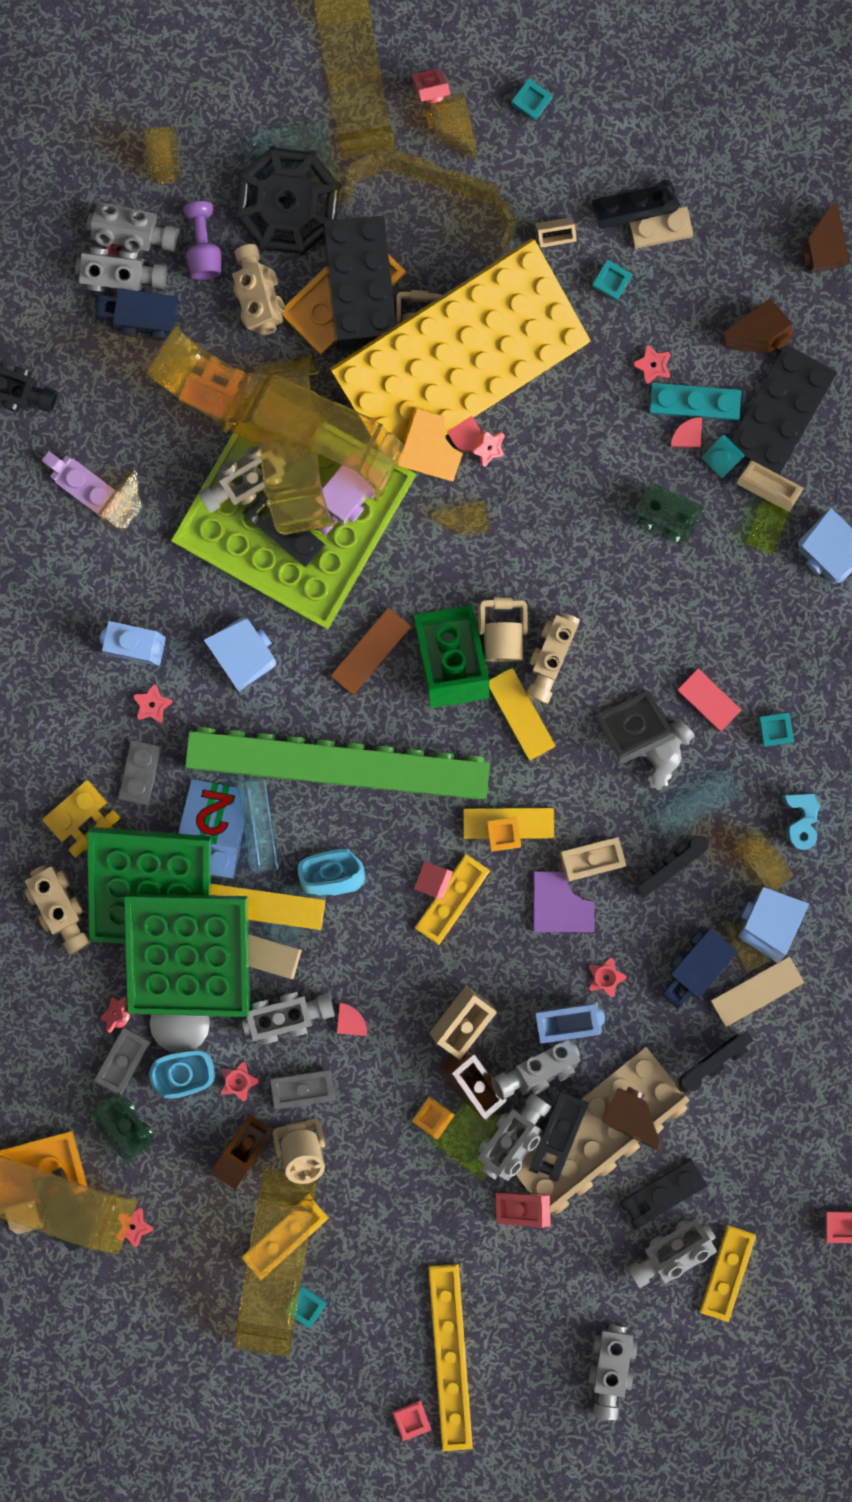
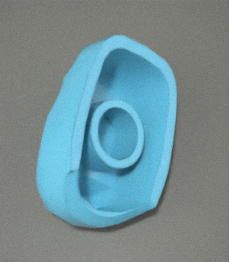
[298,849,365,896]
[149,1051,215,1098]

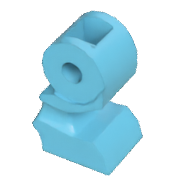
[781,794,820,850]

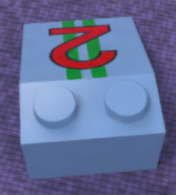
[178,779,251,879]

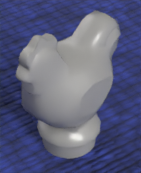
[640,719,695,790]

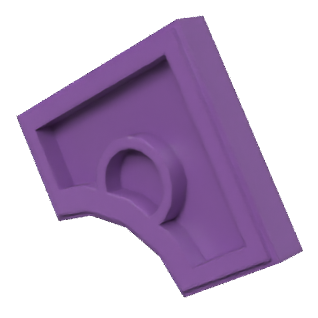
[534,872,594,932]

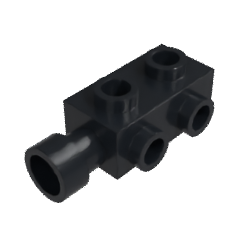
[0,361,58,413]

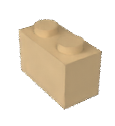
[429,986,497,1060]

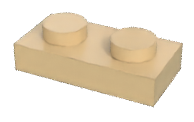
[629,206,693,249]
[559,837,626,882]

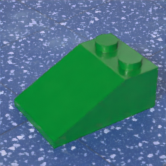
[414,605,489,709]

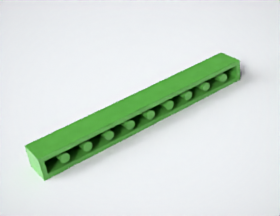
[185,727,490,801]

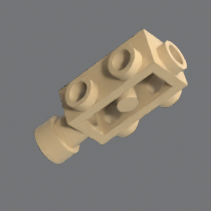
[232,244,285,335]
[526,613,580,704]
[24,865,90,955]

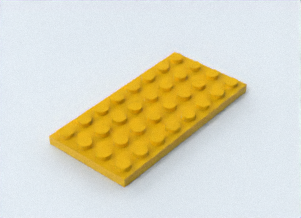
[329,238,591,468]

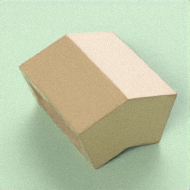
[535,217,577,248]

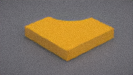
[396,407,463,482]

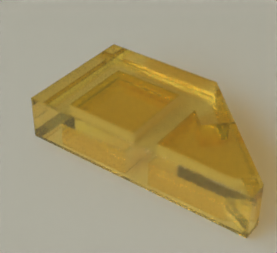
[98,469,141,532]
[431,500,492,537]
[722,920,772,973]

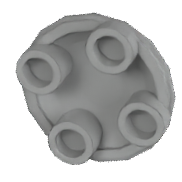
[150,1015,210,1053]

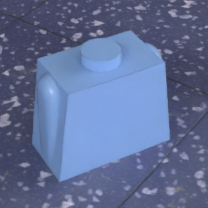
[798,508,852,583]
[204,617,276,692]
[100,621,166,666]
[738,887,809,964]
[535,1002,605,1044]

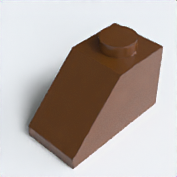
[801,203,849,274]
[722,298,793,353]
[438,1051,507,1120]
[602,1087,662,1152]
[210,1114,273,1190]

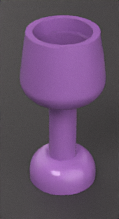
[183,201,221,280]

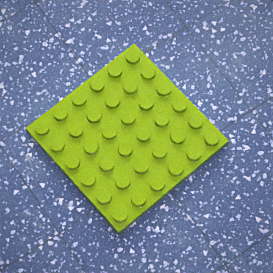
[171,386,416,630]

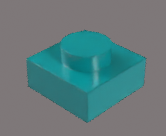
[511,78,553,122]
[592,259,633,302]
[701,435,745,478]
[758,713,794,747]
[285,1285,327,1329]

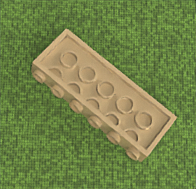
[516,1046,690,1215]

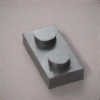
[118,740,161,806]
[94,1027,151,1095]
[270,1069,335,1109]

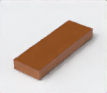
[331,607,411,696]

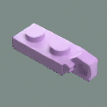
[42,451,121,519]

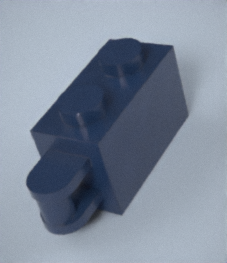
[95,289,180,341]
[662,928,738,1009]

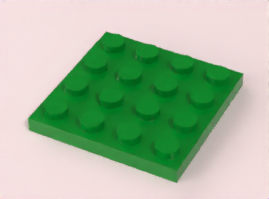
[87,827,211,944]
[124,893,250,1017]

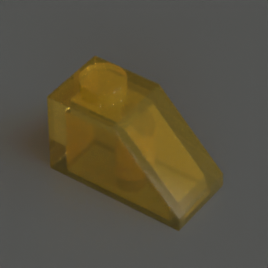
[424,92,477,159]
[144,126,182,184]
[731,830,794,891]

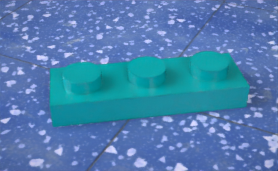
[649,383,741,421]

